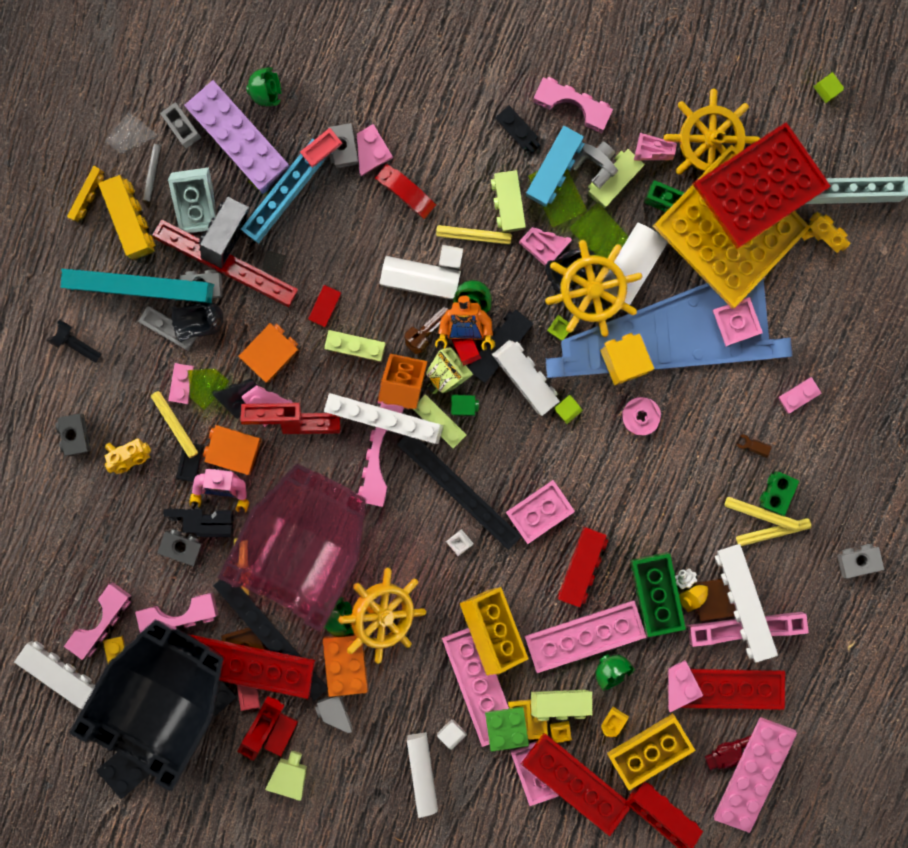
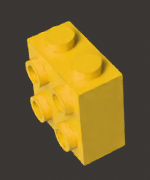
[600,333,654,386]

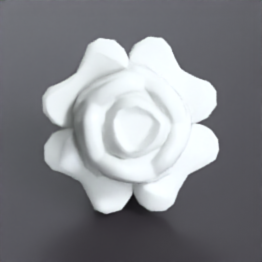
[675,568,697,589]

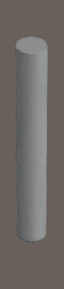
[143,144,161,202]

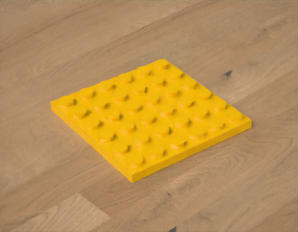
[653,145,810,309]

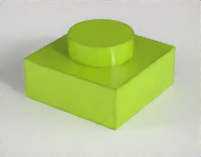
[547,315,569,341]

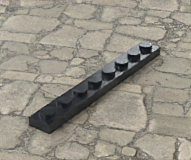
[397,435,522,550]
[213,573,328,701]

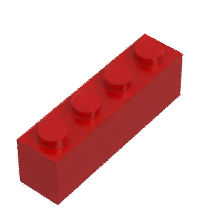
[557,526,608,607]
[625,781,703,848]

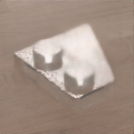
[105,112,158,154]

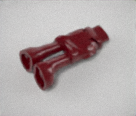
[705,726,756,770]

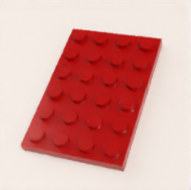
[692,122,831,249]

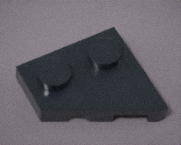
[211,379,257,419]

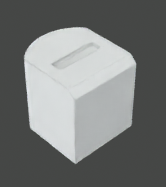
[439,245,463,270]
[437,720,467,750]

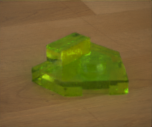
[188,368,230,410]

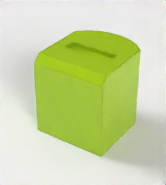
[813,72,844,104]
[554,395,583,424]

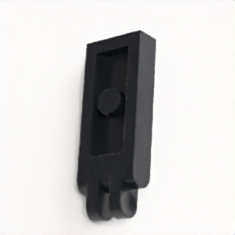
[495,105,541,154]

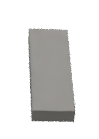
[138,306,197,351]

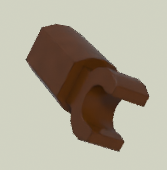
[736,434,772,458]

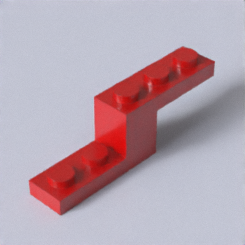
[241,403,340,434]

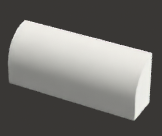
[603,223,668,305]
[380,256,461,300]
[407,732,438,818]

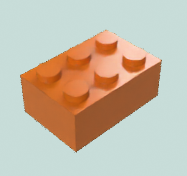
[378,353,427,409]
[323,633,368,697]

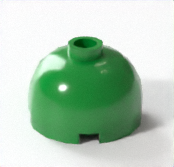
[246,67,282,107]
[453,280,492,313]
[321,597,354,637]
[595,654,635,691]

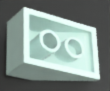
[168,168,217,233]

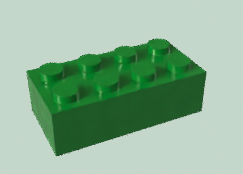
[630,552,686,637]

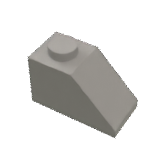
[315,696,353,733]

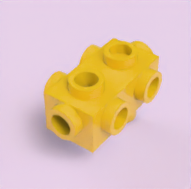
[802,211,851,253]
[104,438,151,474]

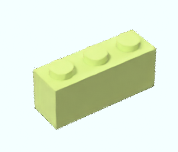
[588,149,645,209]
[491,170,526,233]
[324,330,386,362]
[413,395,466,448]
[531,690,592,721]

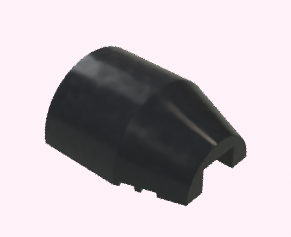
[69,619,224,792]

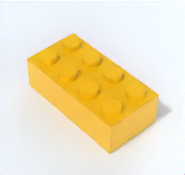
[98,175,156,260]
[459,587,529,676]
[607,713,696,790]

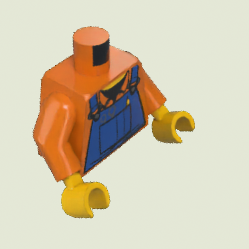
[435,296,495,350]

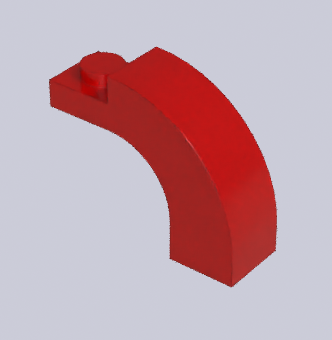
[237,696,285,761]

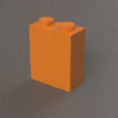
[238,323,300,383]
[203,425,262,475]

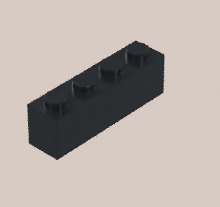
[467,309,533,384]

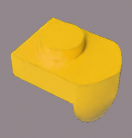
[679,585,708,612]
[601,706,629,738]

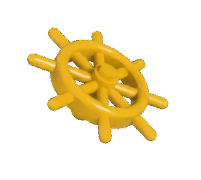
[663,88,760,175]
[545,240,643,337]
[338,568,426,664]

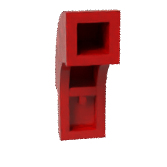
[375,164,436,219]

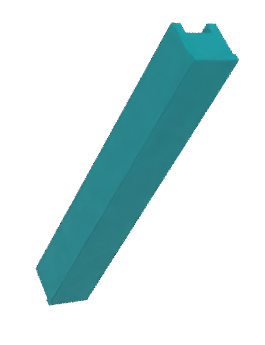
[60,268,215,303]

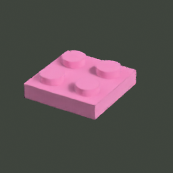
[713,297,763,347]

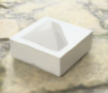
[446,529,474,556]

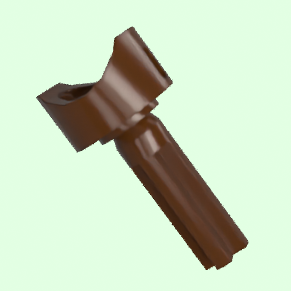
[404,307,448,354]

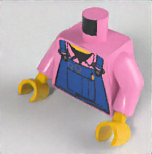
[189,469,249,512]

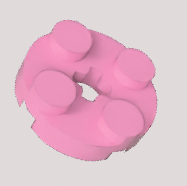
[622,397,661,435]

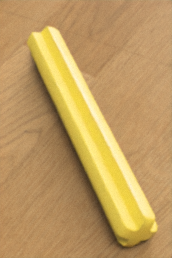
[436,225,512,245]
[151,391,198,458]
[725,497,800,531]
[736,518,811,546]

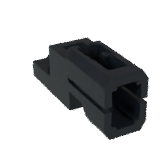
[164,509,234,537]

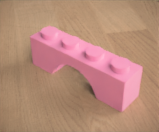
[533,77,613,134]
[64,582,131,660]
[135,592,219,633]

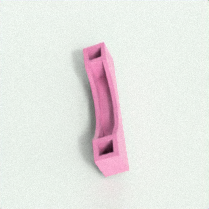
[358,401,404,507]
[688,612,809,647]

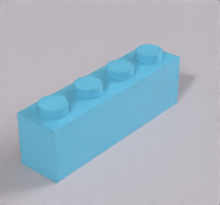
[525,126,585,207]

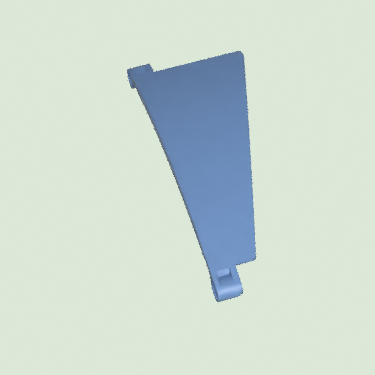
[546,279,792,378]

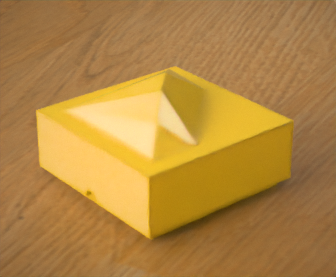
[550,721,572,743]

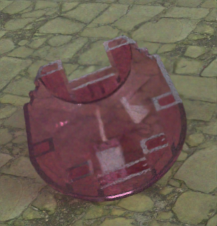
[218,463,367,632]

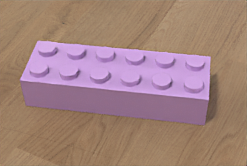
[184,80,290,195]

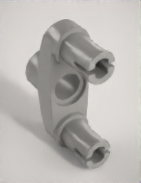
[571,142,618,189]

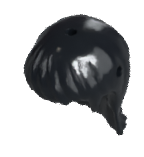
[545,248,598,293]
[171,302,224,342]

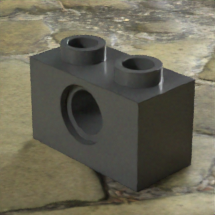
[56,414,91,456]
[157,529,204,566]

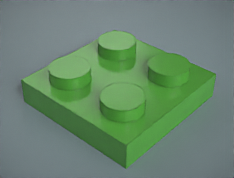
[485,706,529,751]

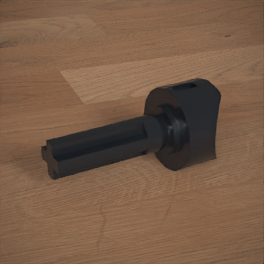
[46,319,102,363]

